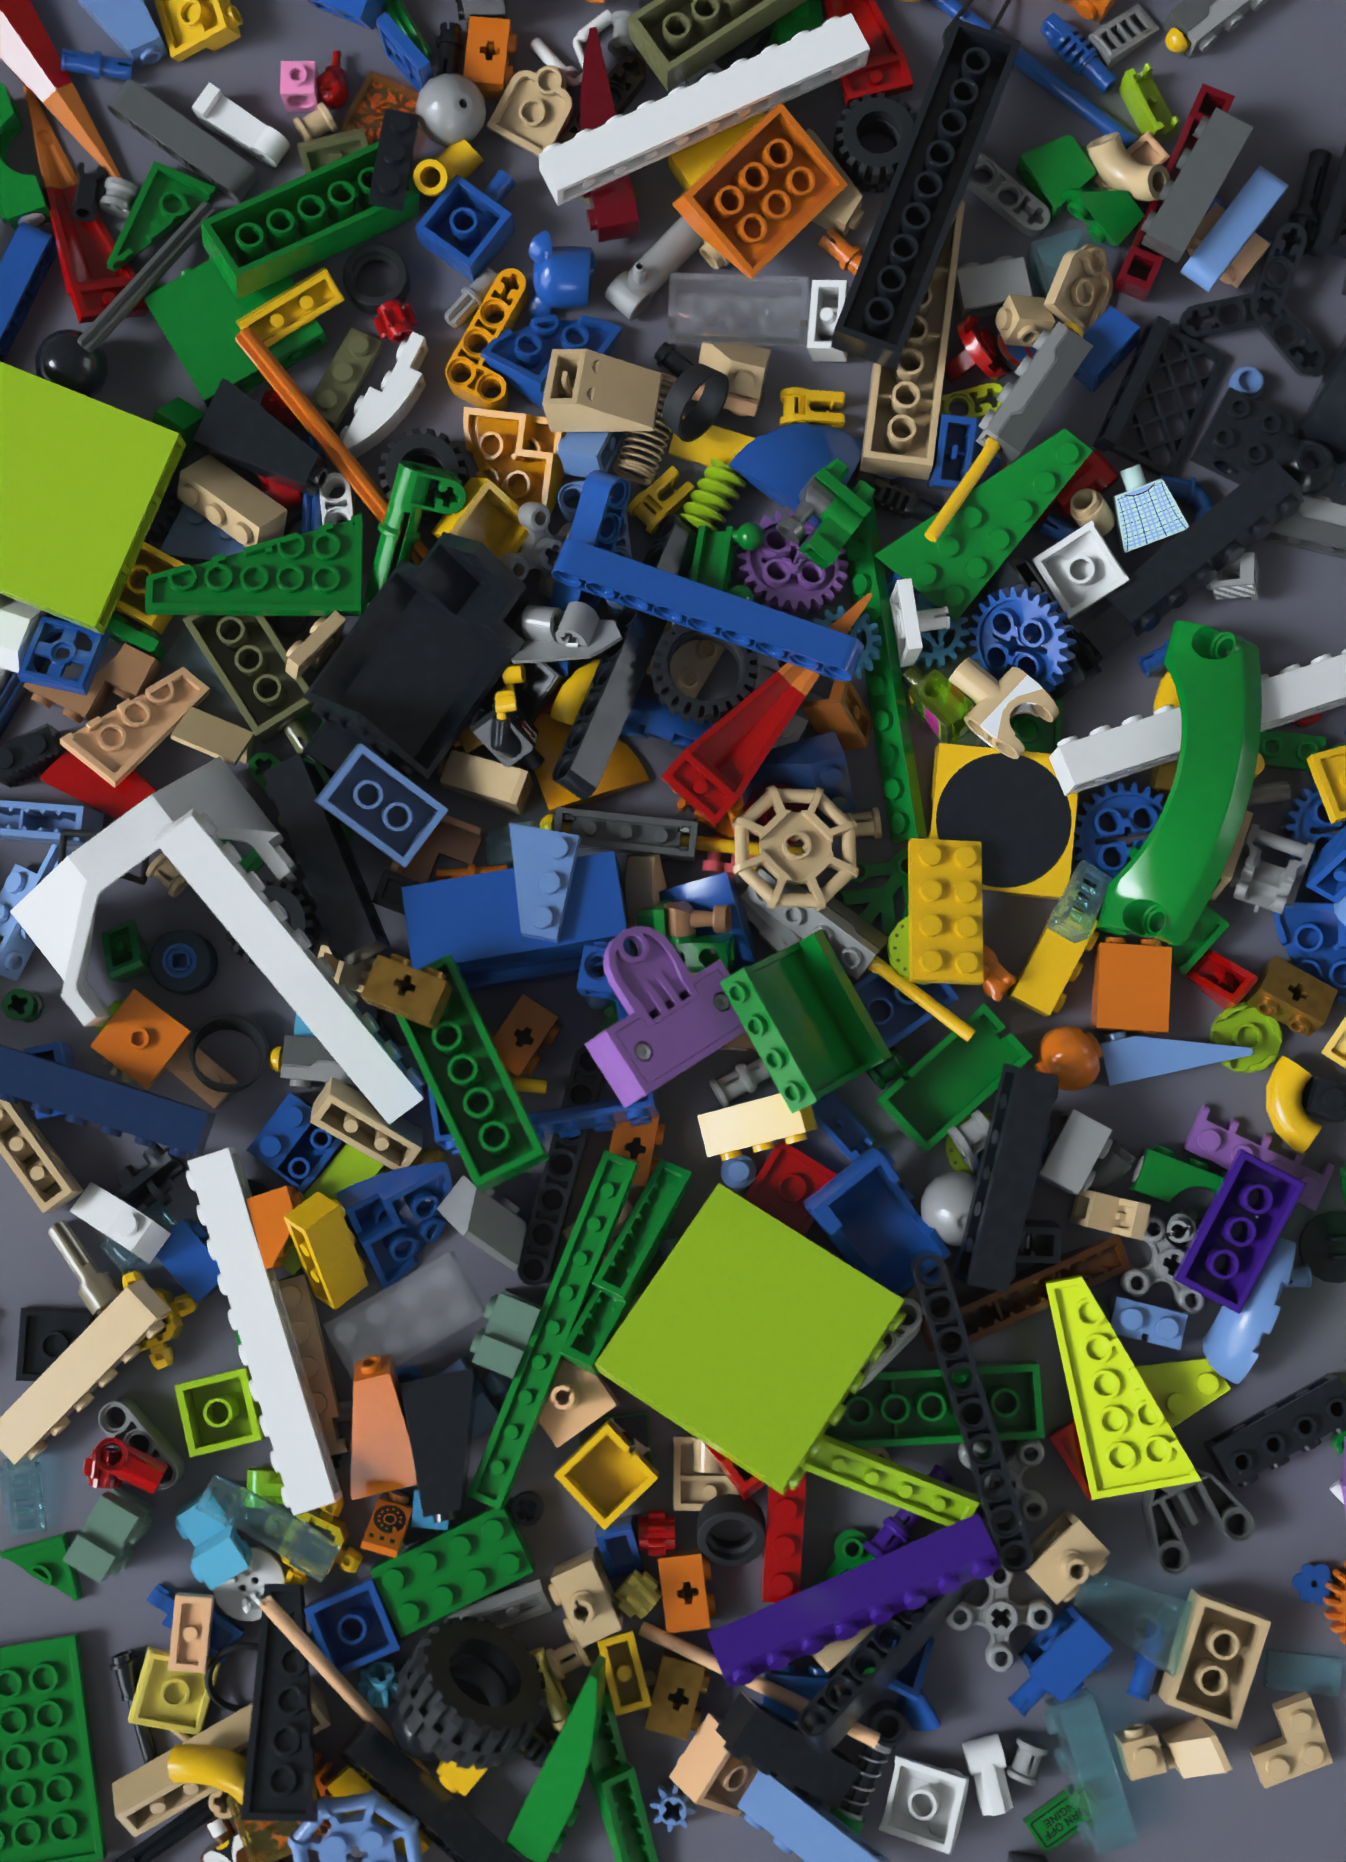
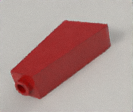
[39,750,158,820]

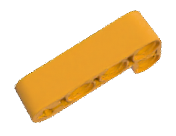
[445,268,529,411]

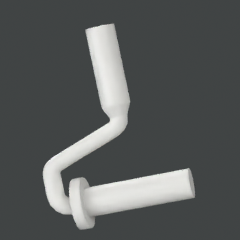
[530,10,612,87]

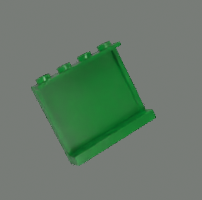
[143,257,329,407]
[719,929,892,1114]

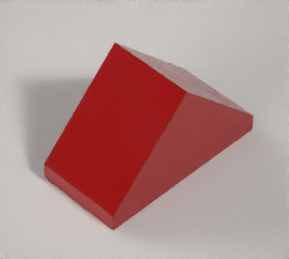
[1185,949,1259,1010]

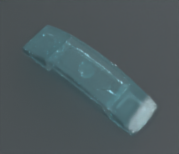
[195,1475,341,1583]

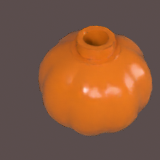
[1034,1026,1103,1091]

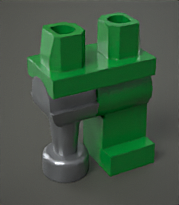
[776,458,875,570]

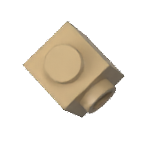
[994,294,1056,347]
[1113,1723,1167,1781]

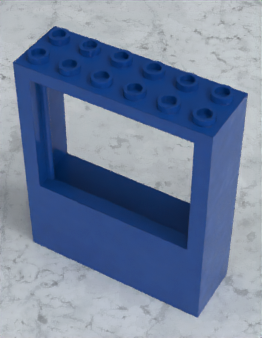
[401,851,660,1156]

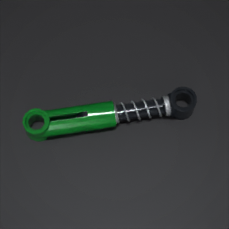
[829,1700,907,1835]

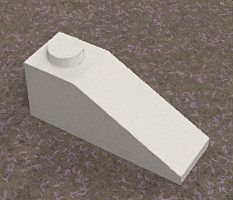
[70,1182,171,1264]

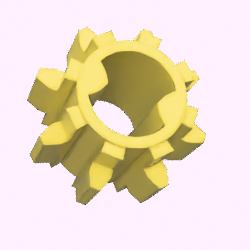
[614,1569,662,1620]

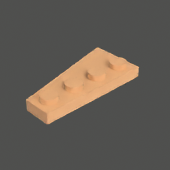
[60,667,210,788]

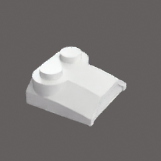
[1032,521,1130,619]
[0,595,47,673]
[879,1755,969,1855]

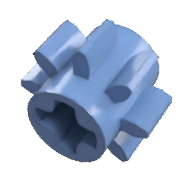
[650,1783,696,1832]

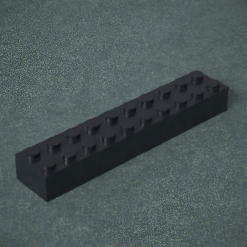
[831,18,1021,371]

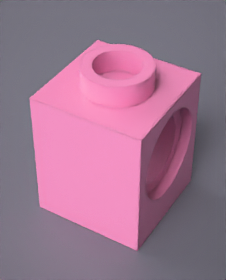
[280,61,321,113]

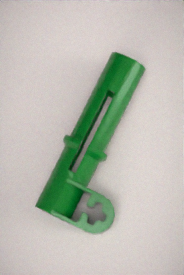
[362,460,466,614]

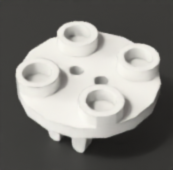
[213,1546,286,1621]

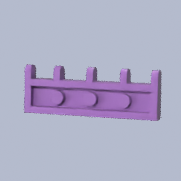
[1182,1104,1334,1211]

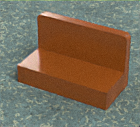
[803,679,873,751]

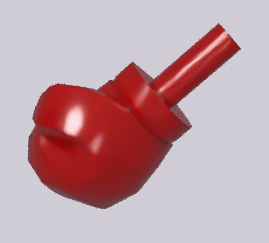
[317,50,349,110]

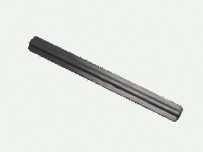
[77,202,217,353]

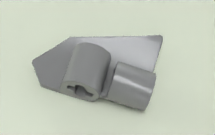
[511,601,623,664]

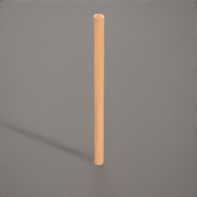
[259,1596,431,1776]
[638,1621,881,1748]

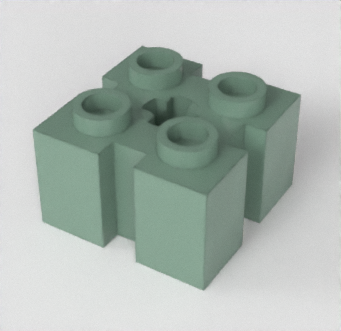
[470,1289,543,1379]
[62,1486,156,1583]

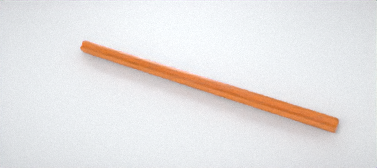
[235,327,430,566]

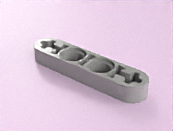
[967,152,1050,238]

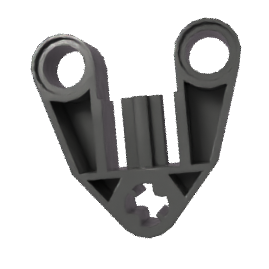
[1141,1466,1256,1576]

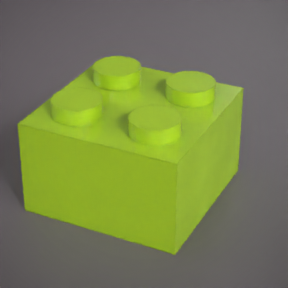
[174,1366,266,1458]

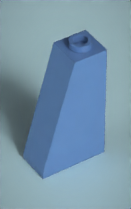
[76,0,169,67]

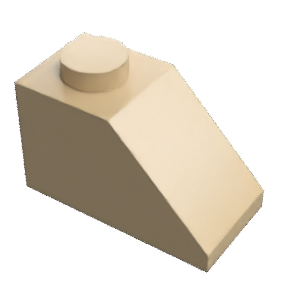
[698,334,771,399]
[1160,1716,1233,1778]

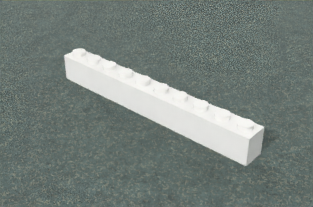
[539,13,870,206]
[1049,649,1346,796]
[155,808,425,1124]
[186,1147,343,1516]

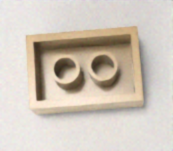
[1157,1588,1271,1730]

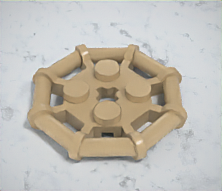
[732,785,859,911]

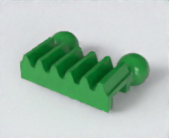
[690,522,765,602]

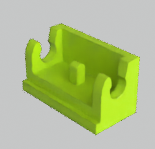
[1118,63,1181,143]

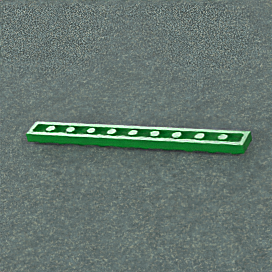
[845,496,927,844]
[467,1150,640,1510]

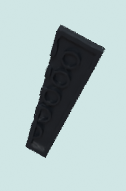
[241,1584,318,1823]

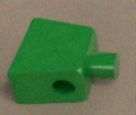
[1015,135,1097,222]

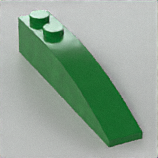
[505,1655,606,1862]

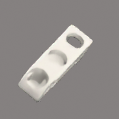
[192,82,290,167]

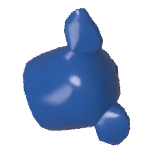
[529,230,595,319]

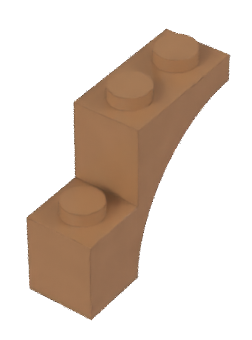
[23,643,163,724]

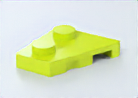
[1135,1357,1231,1428]

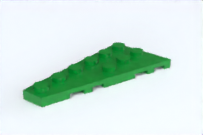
[874,428,1093,621]
[145,513,363,616]

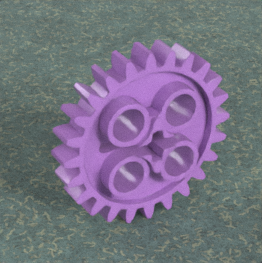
[734,511,848,617]

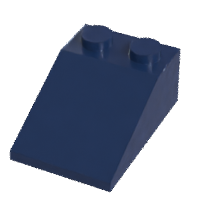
[742,731,855,820]

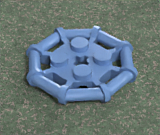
[287,1789,425,1862]

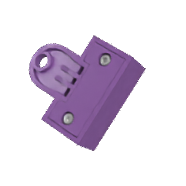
[585,926,746,1108]

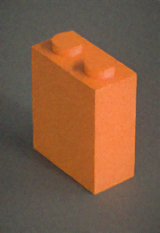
[1090,937,1172,1034]

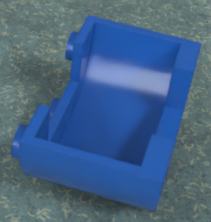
[803,1147,951,1296]

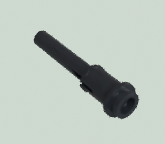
[109,1650,158,1764]

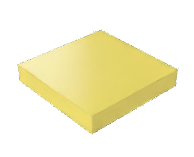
[128,1646,221,1735]

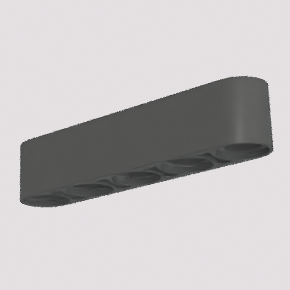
[107,79,260,203]

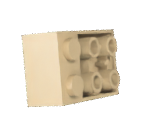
[542,349,662,432]

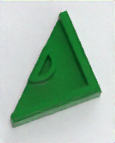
[0,1532,84,1601]

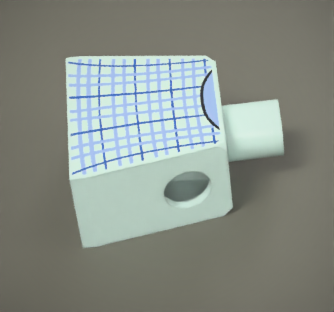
[1112,464,1189,553]

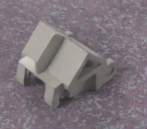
[1230,823,1315,914]

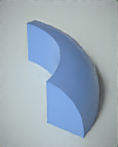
[1202,1238,1297,1385]

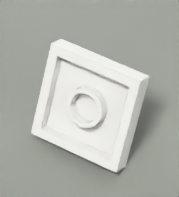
[890,578,950,667]

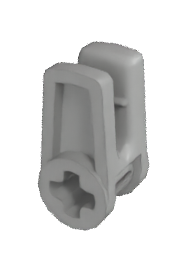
[947,1110,990,1174]

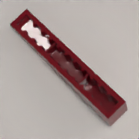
[580,27,640,243]

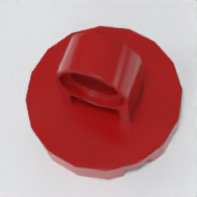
[944,315,1011,383]

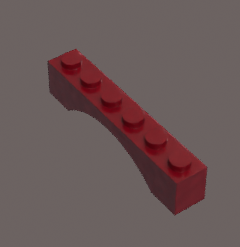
[1113,83,1235,302]

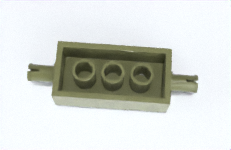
[182,615,313,756]

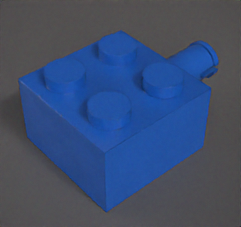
[415,170,516,282]
[304,1575,405,1674]
[1007,1602,1113,1717]

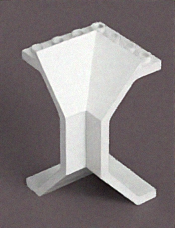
[10,756,298,1026]

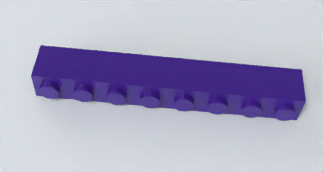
[707,1513,1002,1688]

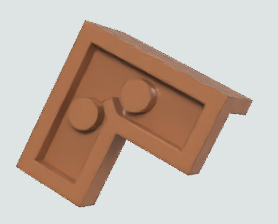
[390,815,485,884]

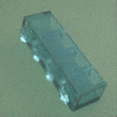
[1042,1687,1139,1855]

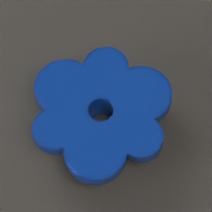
[1292,1564,1335,1605]

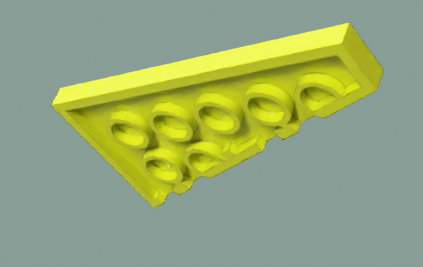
[1045,1275,1202,1500]

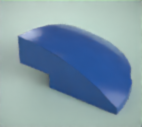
[481,314,622,409]
[728,423,863,526]
[659,872,759,974]
[1273,900,1346,1005]
[335,1162,452,1290]

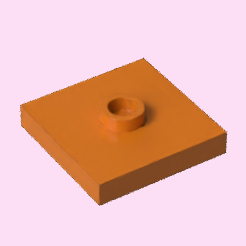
[90,989,193,1090]

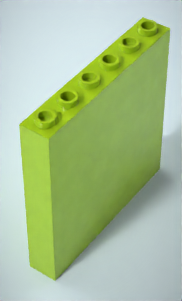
[0,361,186,635]
[595,1183,906,1496]

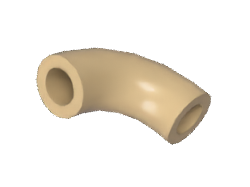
[1087,132,1170,202]

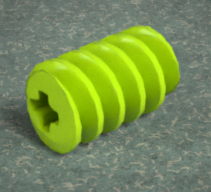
[678,459,747,531]

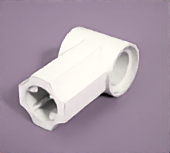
[962,1734,1013,1816]

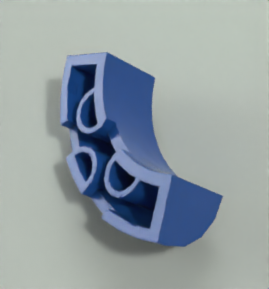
[620,695,720,750]

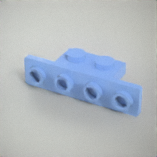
[0,844,73,981]

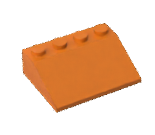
[672,102,848,279]

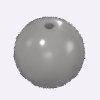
[415,74,486,147]
[921,1171,977,1246]

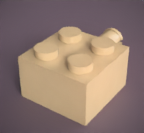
[1017,1508,1110,1605]
[548,1547,624,1648]

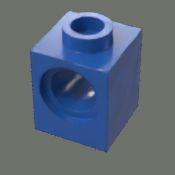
[577,942,617,1001]

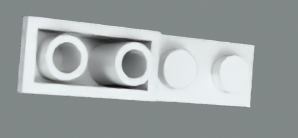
[339,331,429,458]

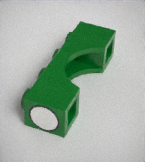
[0,83,52,231]
[1128,1145,1227,1203]

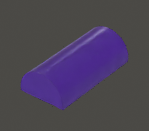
[1172,1148,1307,1314]

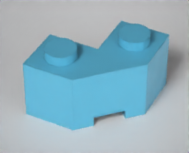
[175,1483,252,1591]

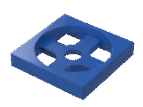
[376,12,433,93]
[17,615,110,696]

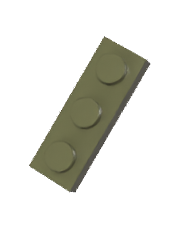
[309,328,383,430]

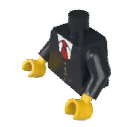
[469,663,545,773]

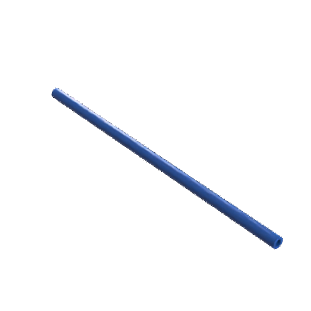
[929,0,1287,265]

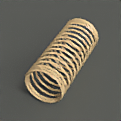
[612,372,677,485]

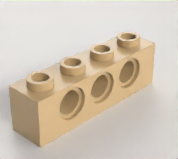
[0,1100,84,1213]

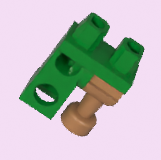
[636,900,736,973]

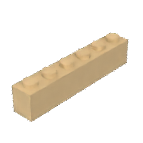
[0,1279,172,1465]
[112,1677,331,1838]

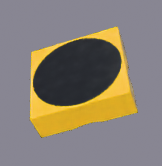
[926,743,1078,901]

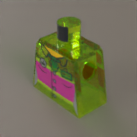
[902,665,974,744]

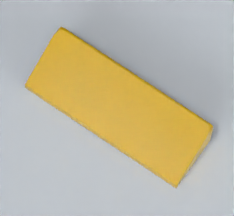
[236,267,345,348]
[668,416,755,477]

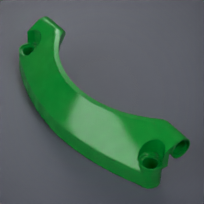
[1097,621,1262,946]

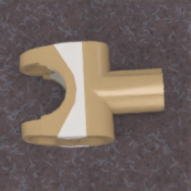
[949,657,1059,759]

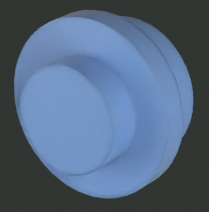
[1229,367,1264,399]
[721,1154,756,1189]

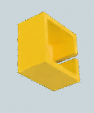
[431,477,529,558]
[554,1419,659,1530]

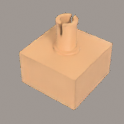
[539,1359,620,1448]

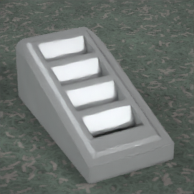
[1087,4,1160,69]

